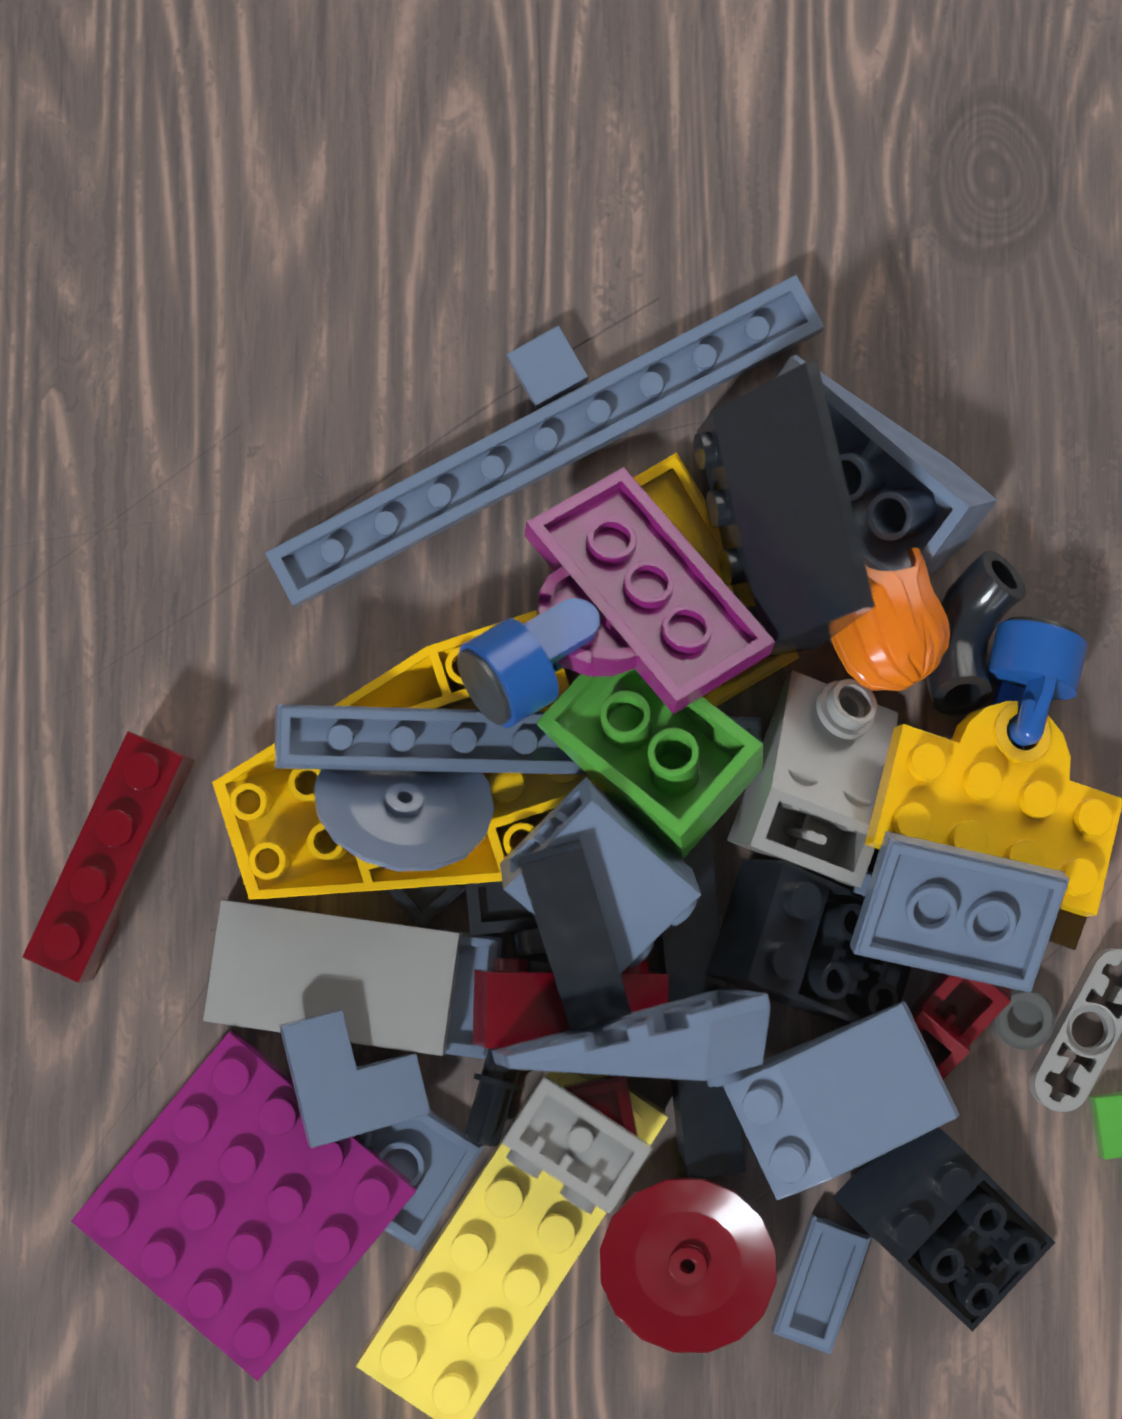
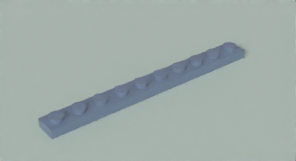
[265,275,824,609]

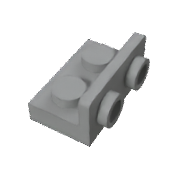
[501,1075,652,1214]

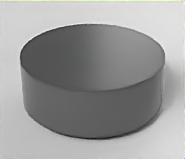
[991,989,1055,1050]

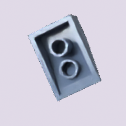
[723,1001,960,1201]

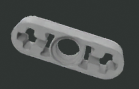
[1029,948,1122,1112]

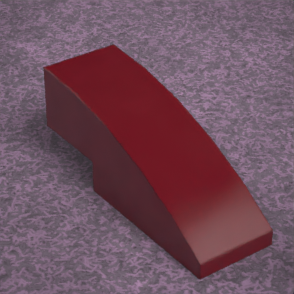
[910,973,1011,1080]

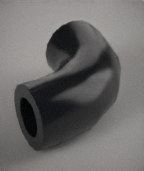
[927,550,1026,715]

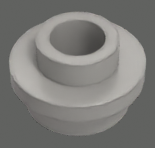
[816,679,877,739]

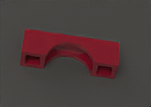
[22,731,195,983]

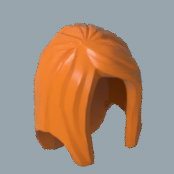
[831,548,950,691]

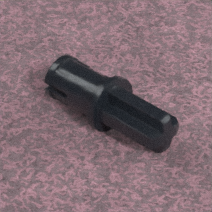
[465,1049,522,1146]

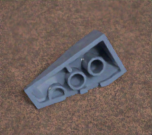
[777,355,998,577]
[492,987,770,1087]

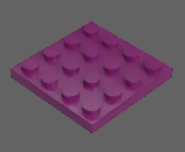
[71,1030,418,1382]

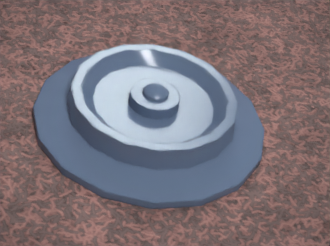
[314,769,494,871]

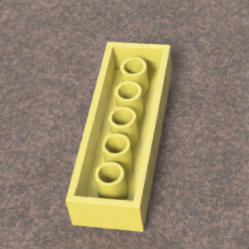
[356,1071,669,1419]

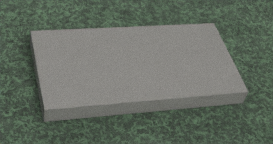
[203,900,462,1056]

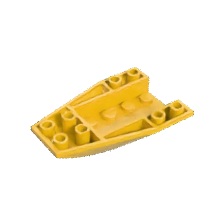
[212,610,605,900]

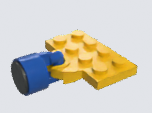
[864,616,1122,917]

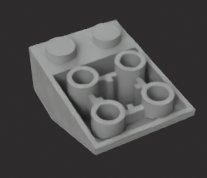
[727,670,898,888]

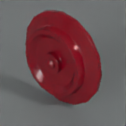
[600,1178,777,1353]

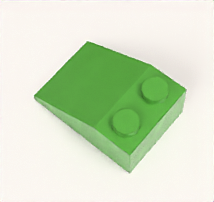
[537,669,763,859]

